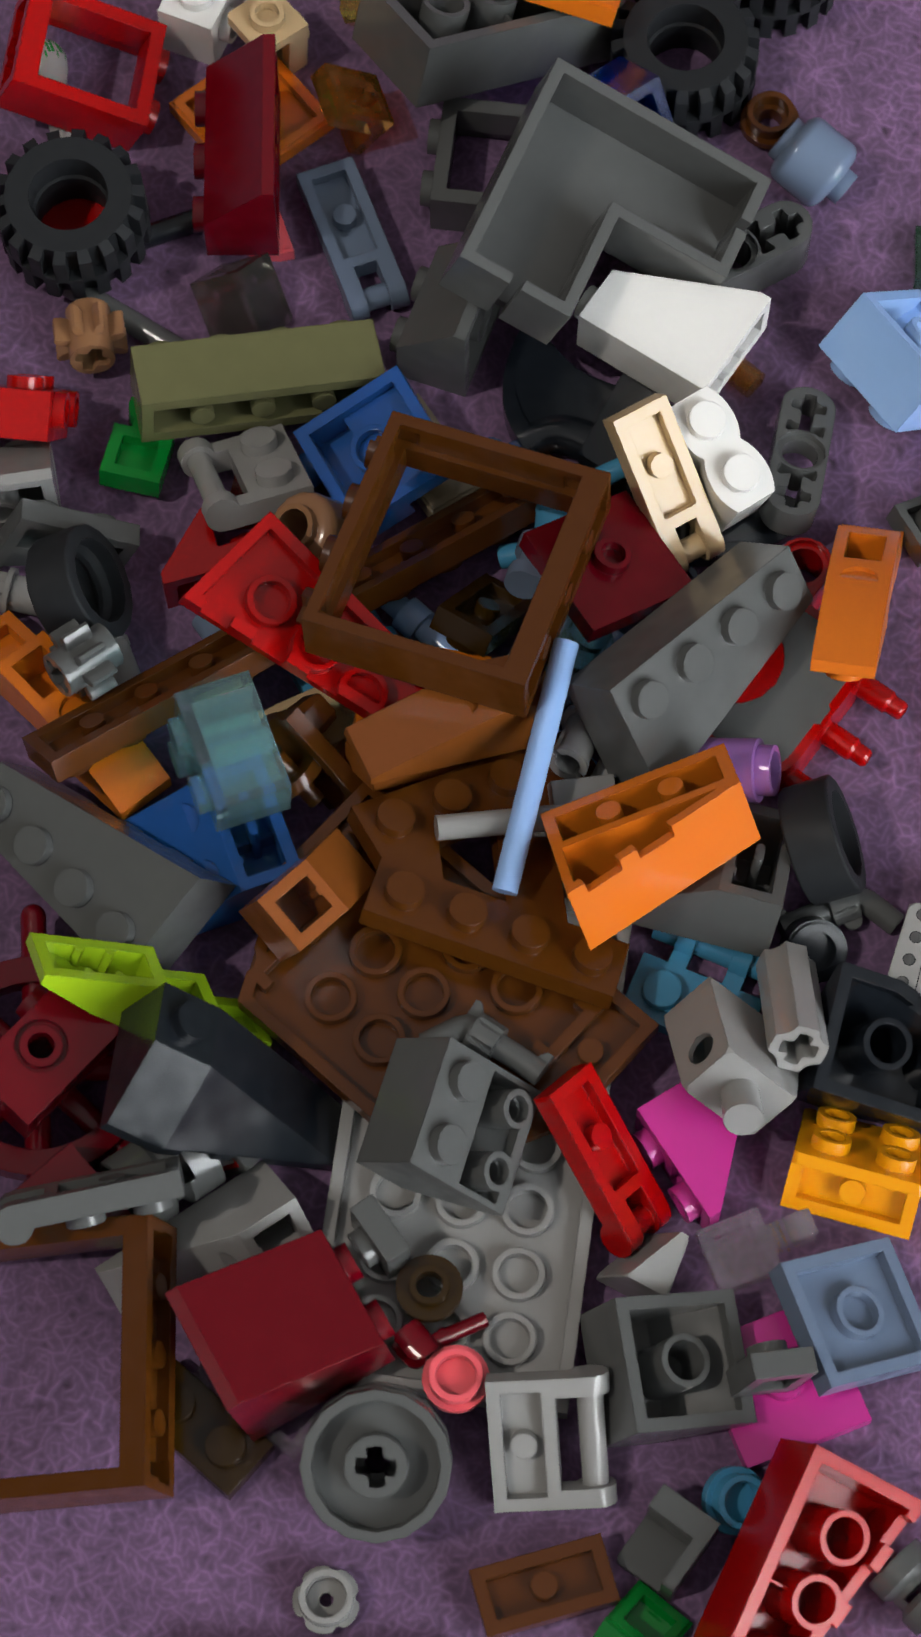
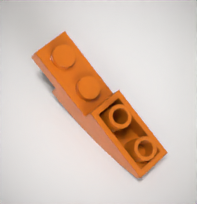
[810,524,904,682]
[0,610,172,820]

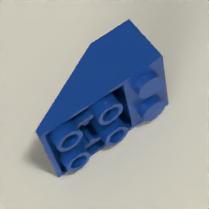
[125,757,299,935]

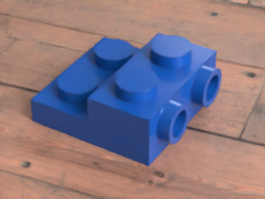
[293,365,449,537]

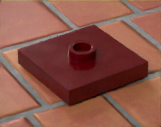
[519,490,692,643]

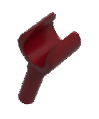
[391,1312,489,1370]

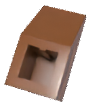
[238,828,376,962]

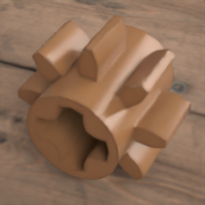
[52,297,128,374]

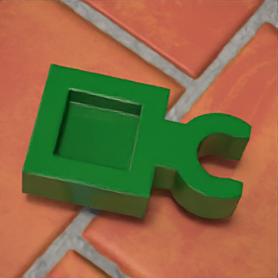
[99,396,174,498]

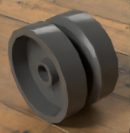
[299,1381,452,1544]

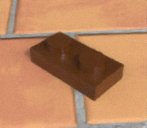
[469,1533,620,1637]

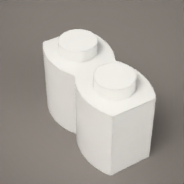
[671,386,775,532]

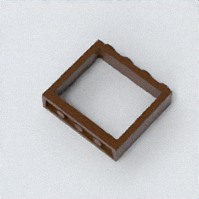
[296,411,611,718]
[0,1214,177,1514]

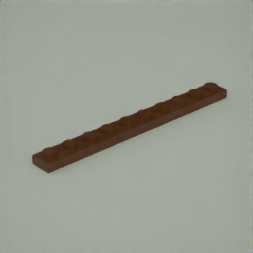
[22,454,552,783]

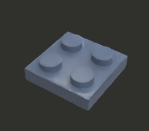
[768,1236,921,1397]

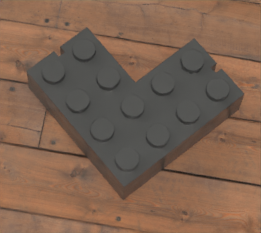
[438,57,772,345]

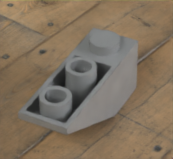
[94,1160,314,1315]

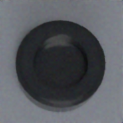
[779,916,848,983]

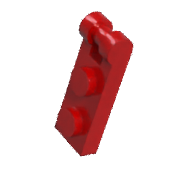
[533,1062,671,1258]

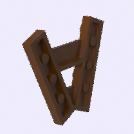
[347,731,630,1010]

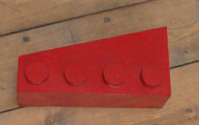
[693,1438,921,1637]

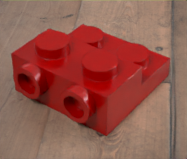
[0,373,80,442]

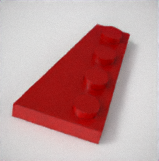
[178,511,423,718]

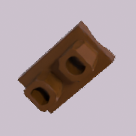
[256,693,363,810]

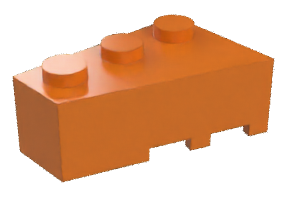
[540,743,761,951]

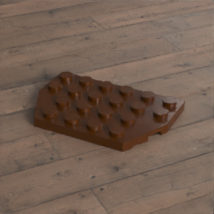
[237,782,659,1143]

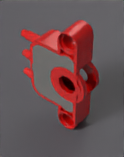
[710,537,908,797]

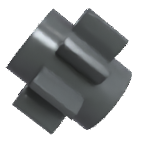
[43,619,124,702]

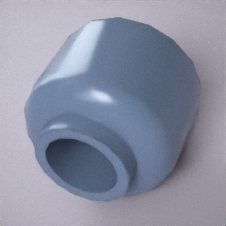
[767,117,858,207]

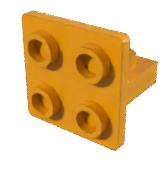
[780,1106,921,1240]

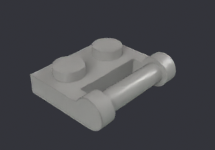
[177,423,314,532]
[485,1365,618,1513]

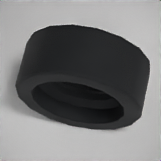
[25,524,133,638]
[778,775,866,906]

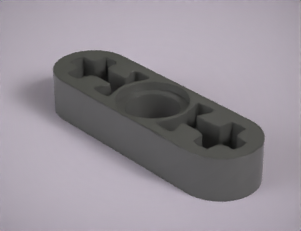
[759,387,836,536]

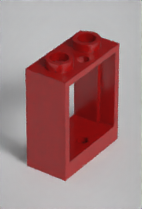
[0,0,170,151]

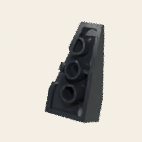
[795,961,921,1134]
[99,982,342,1170]

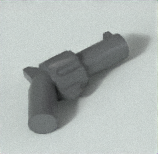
[777,888,905,936]
[419,999,554,1085]

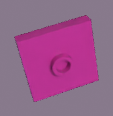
[727,1310,872,1471]

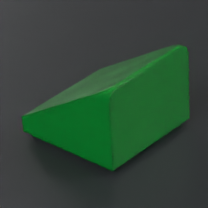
[593,1580,693,1637]

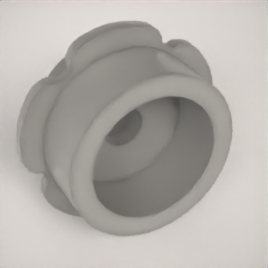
[292,1566,360,1635]

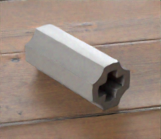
[756,941,829,1072]

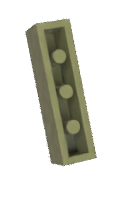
[130,319,385,443]

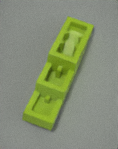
[26,932,272,1047]

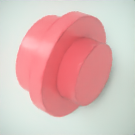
[422,1345,489,1414]

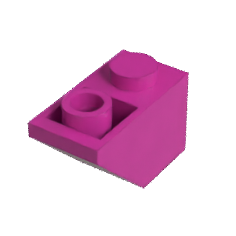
[632,1082,737,1234]

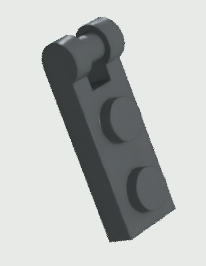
[0,1155,185,1246]

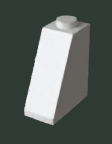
[574,270,771,404]

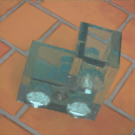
[166,670,292,832]

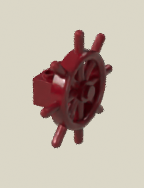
[0,904,130,1181]

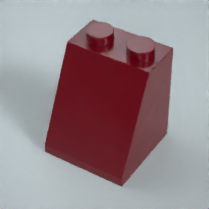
[164,1229,396,1441]

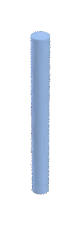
[492,638,579,896]

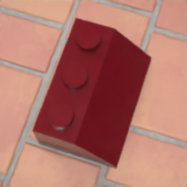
[192,34,281,256]

